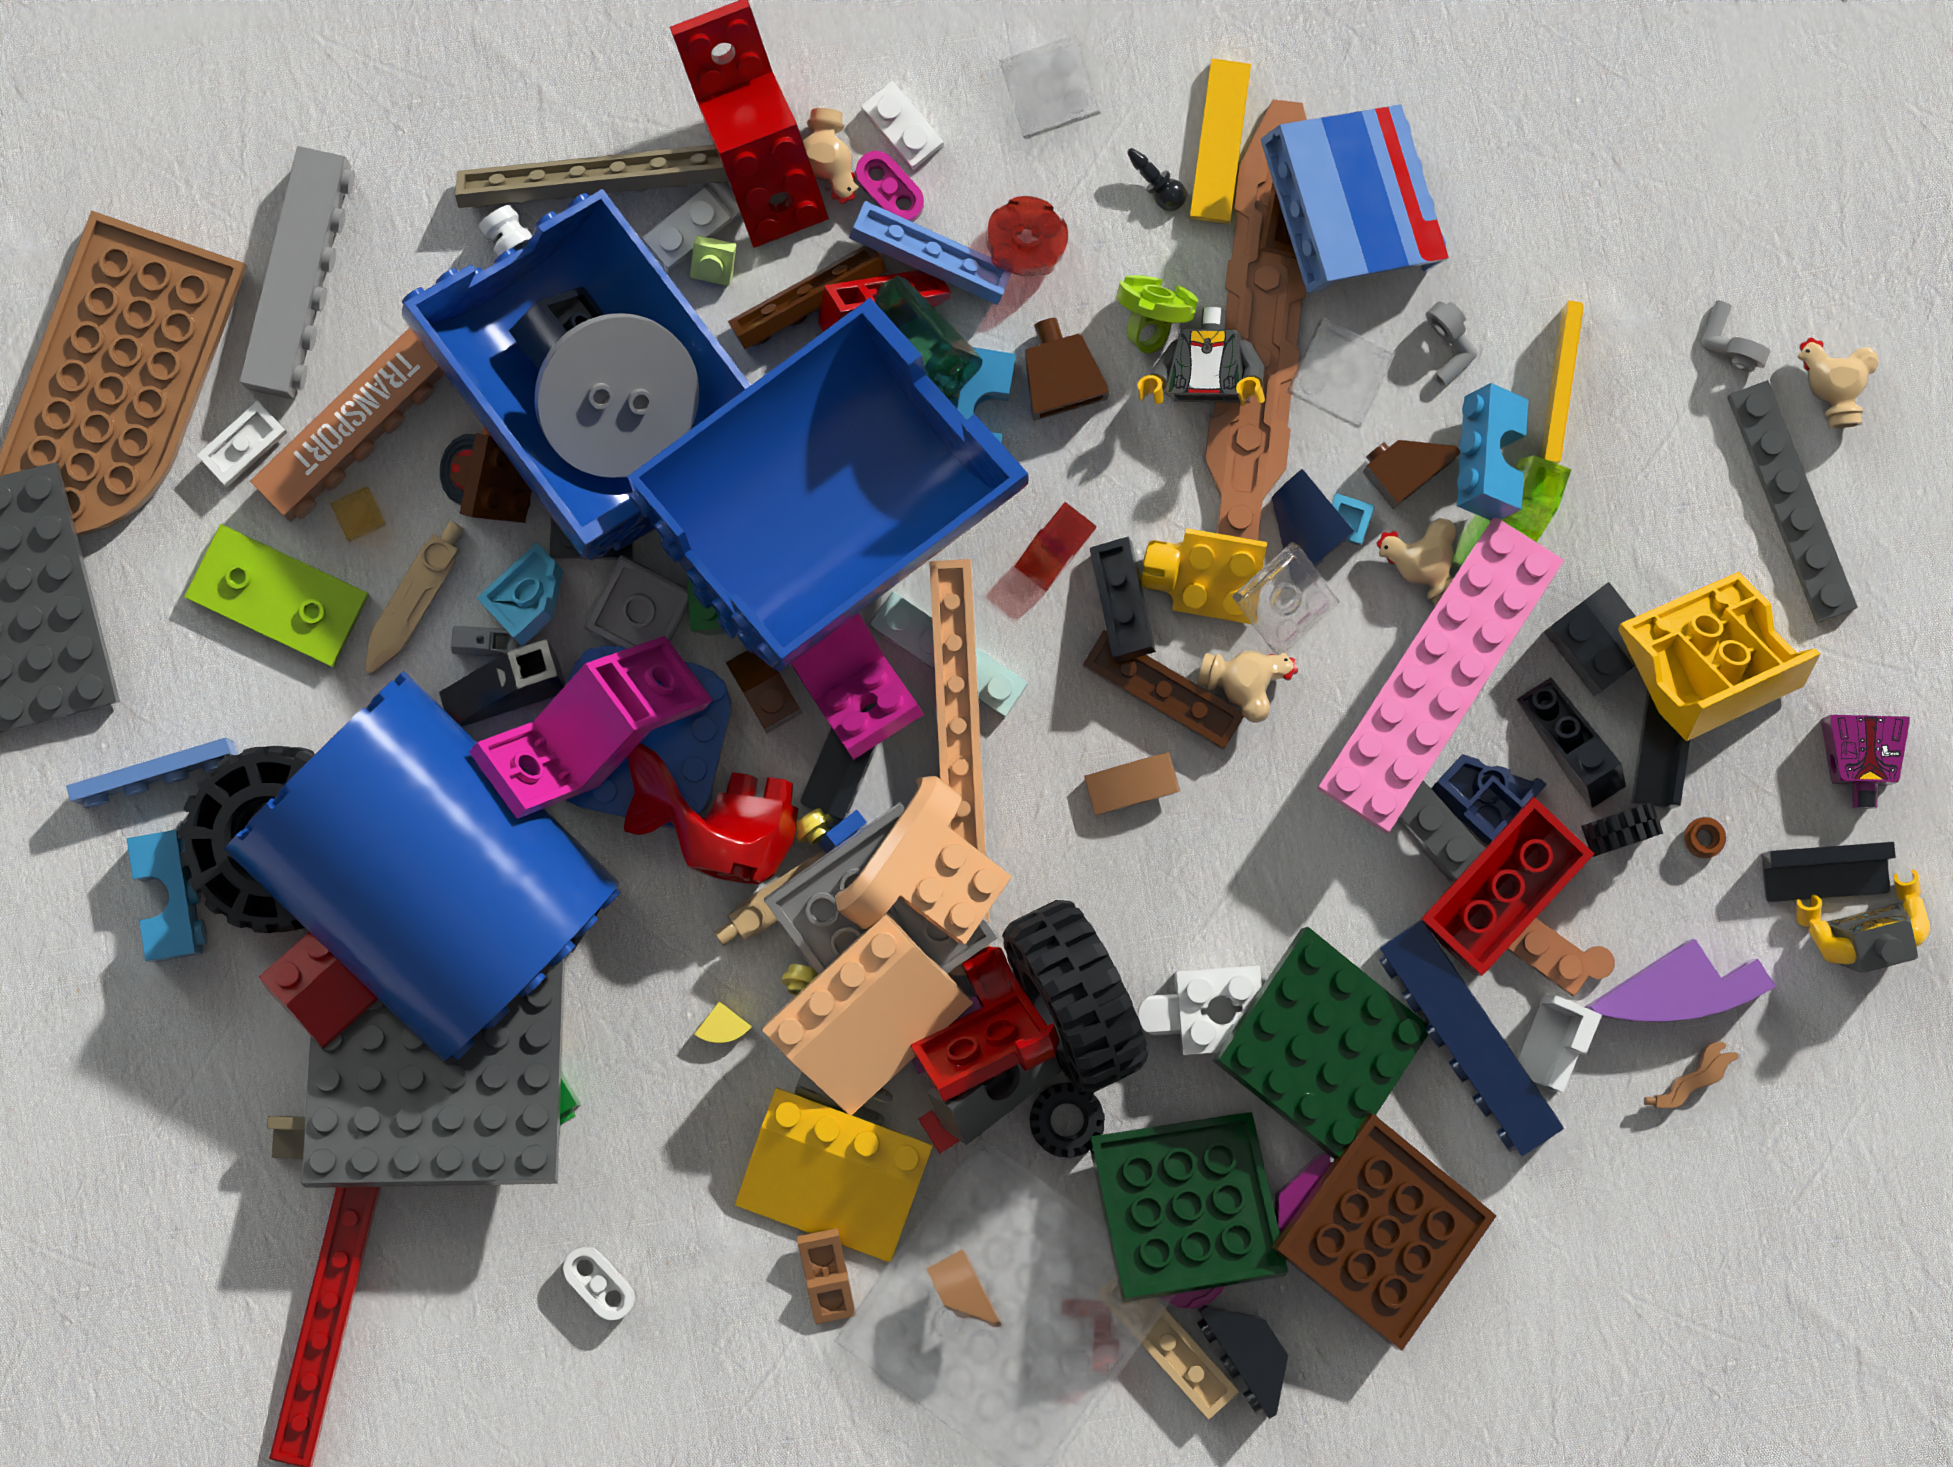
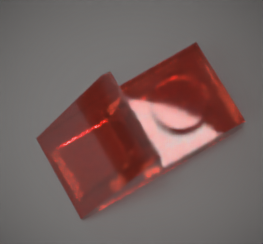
[1014,502,1097,592]

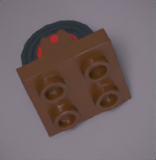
[440,433,532,523]

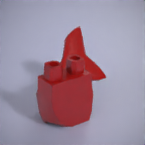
[623,743,799,885]

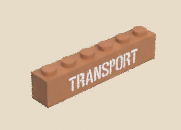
[250,327,446,522]

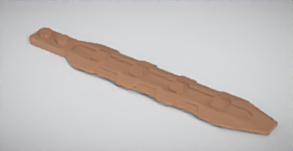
[1205,99,1307,541]

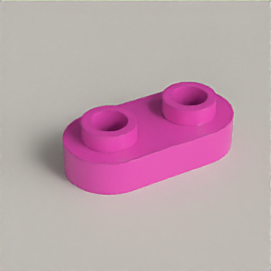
[856,151,924,222]

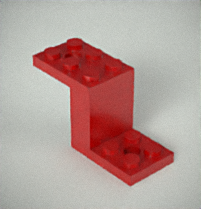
[669,0,829,248]

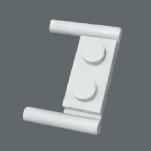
[642,146,741,273]

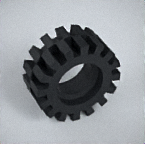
[1581,802,1663,857]
[1029,1083,1105,1158]

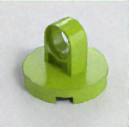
[1115,275,1198,354]

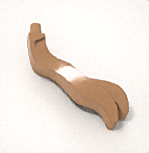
[1644,1042,1739,1108]

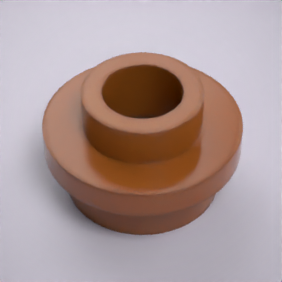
[1684,817,1726,858]

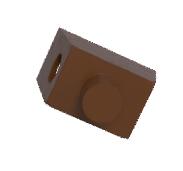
[1025,318,1109,421]

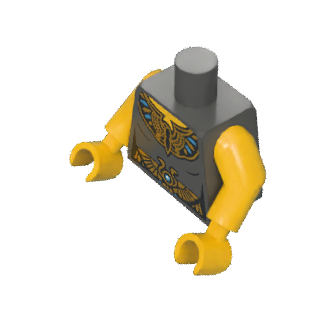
[1796,870,1930,973]

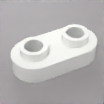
[563,1247,635,1320]

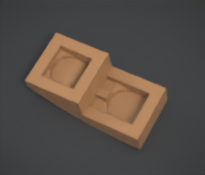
[1084,752,1180,815]
[797,1228,856,1325]

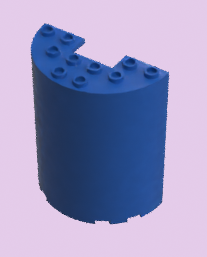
[401,189,751,560]
[627,298,1029,671]
[224,671,621,1061]

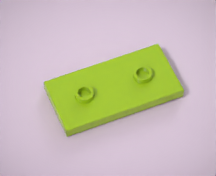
[184,524,370,668]

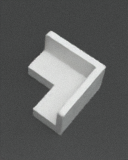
[1517,995,1602,1092]

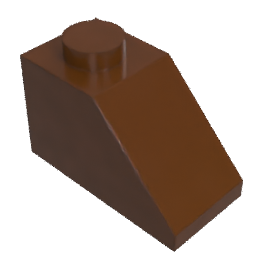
[1363,440,1460,509]
[726,650,802,734]

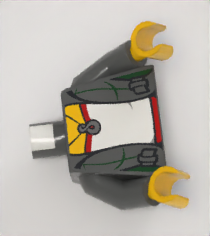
[1137,307,1265,406]

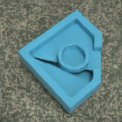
[477,542,564,647]

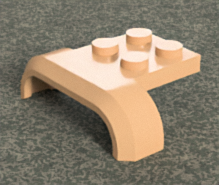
[835,776,1012,945]

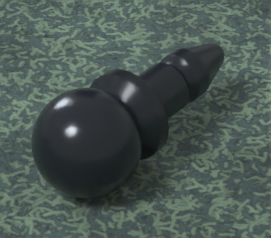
[1127,148,1187,211]

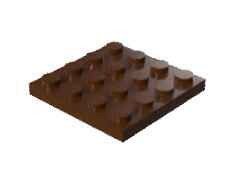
[1272,1113,1497,1351]

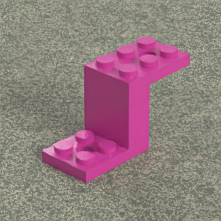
[791,613,924,760]
[469,636,713,819]

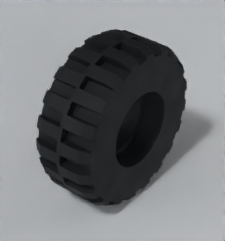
[178,746,315,934]
[1002,900,1148,1093]

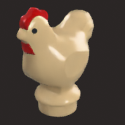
[803,108,859,204]
[1797,337,1879,429]
[1376,518,1456,606]
[1197,650,1298,723]

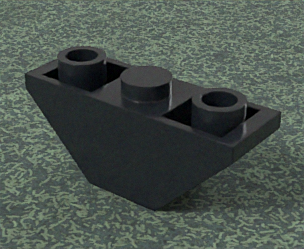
[1196,1305,1288,1419]

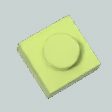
[690,235,737,286]

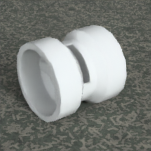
[478,205,532,256]

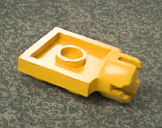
[1141,528,1267,625]

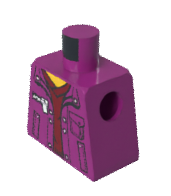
[1821,714,1910,809]

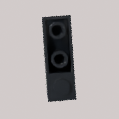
[439,639,565,727]
[1517,677,1626,808]

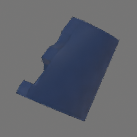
[1272,469,1355,585]
[1431,754,1547,846]

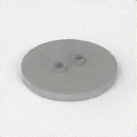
[535,313,699,478]

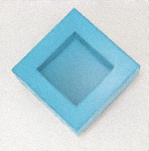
[1332,493,1375,546]

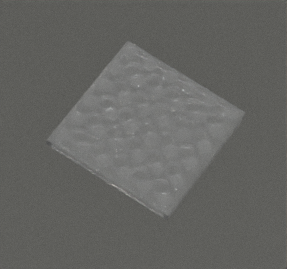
[834,1137,1177,1467]

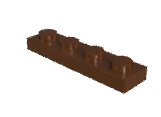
[728,245,888,349]
[1082,630,1244,750]

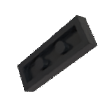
[1090,536,1156,663]

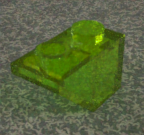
[1501,455,1572,542]

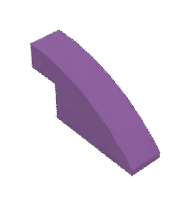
[1585,939,1776,1022]

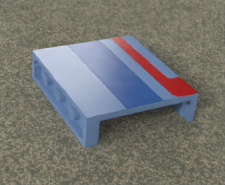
[1260,104,1449,294]

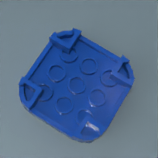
[566,646,732,828]

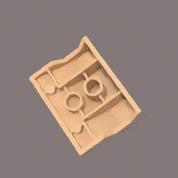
[762,911,973,1115]

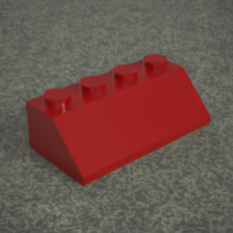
[1420,797,1594,976]
[259,932,378,1049]

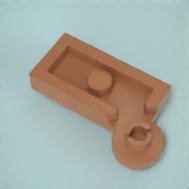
[1507,918,1615,996]

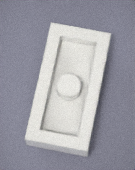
[861,81,944,171]
[197,400,288,487]

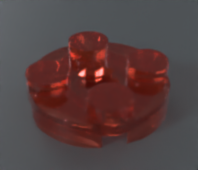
[986,196,1068,276]

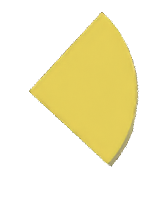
[694,1001,752,1043]

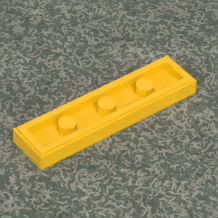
[1189,58,1251,224]
[1539,300,1584,469]

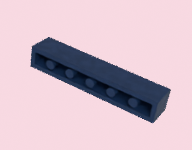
[1378,919,1564,1156]

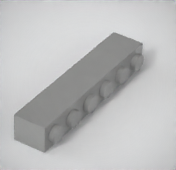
[239,146,355,400]

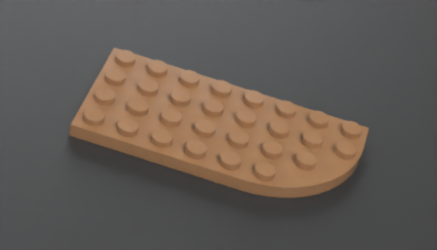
[0,210,247,536]

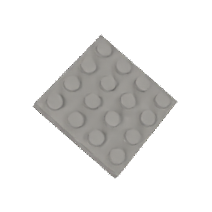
[764,802,998,974]

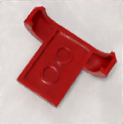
[910,946,1060,1102]

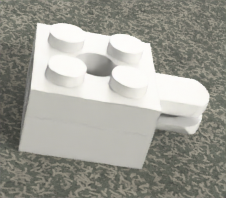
[1137,965,1262,1055]

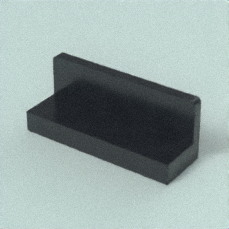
[1631,689,1690,809]
[800,703,878,821]
[1761,842,1896,902]

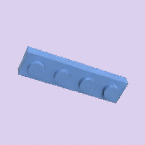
[849,201,1013,305]
[66,737,238,808]

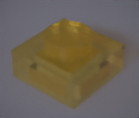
[330,486,387,542]

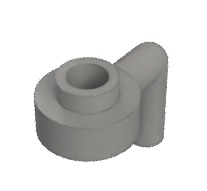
[1702,300,1771,372]
[1425,301,1477,386]

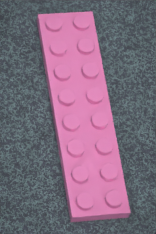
[1317,518,1564,834]

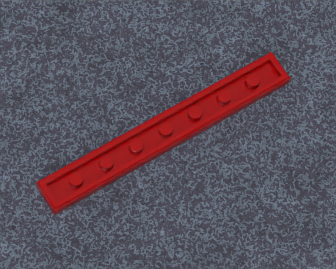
[269,1187,381,1467]

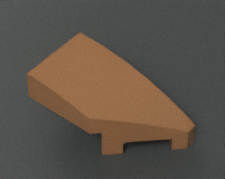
[926,1249,1002,1328]

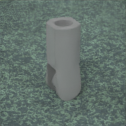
[451,626,522,657]

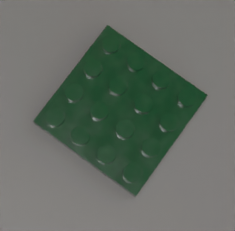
[1212,927,1429,1159]
[1088,1112,1288,1303]

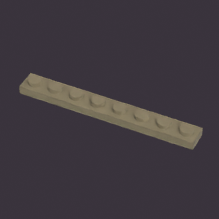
[455,145,729,208]

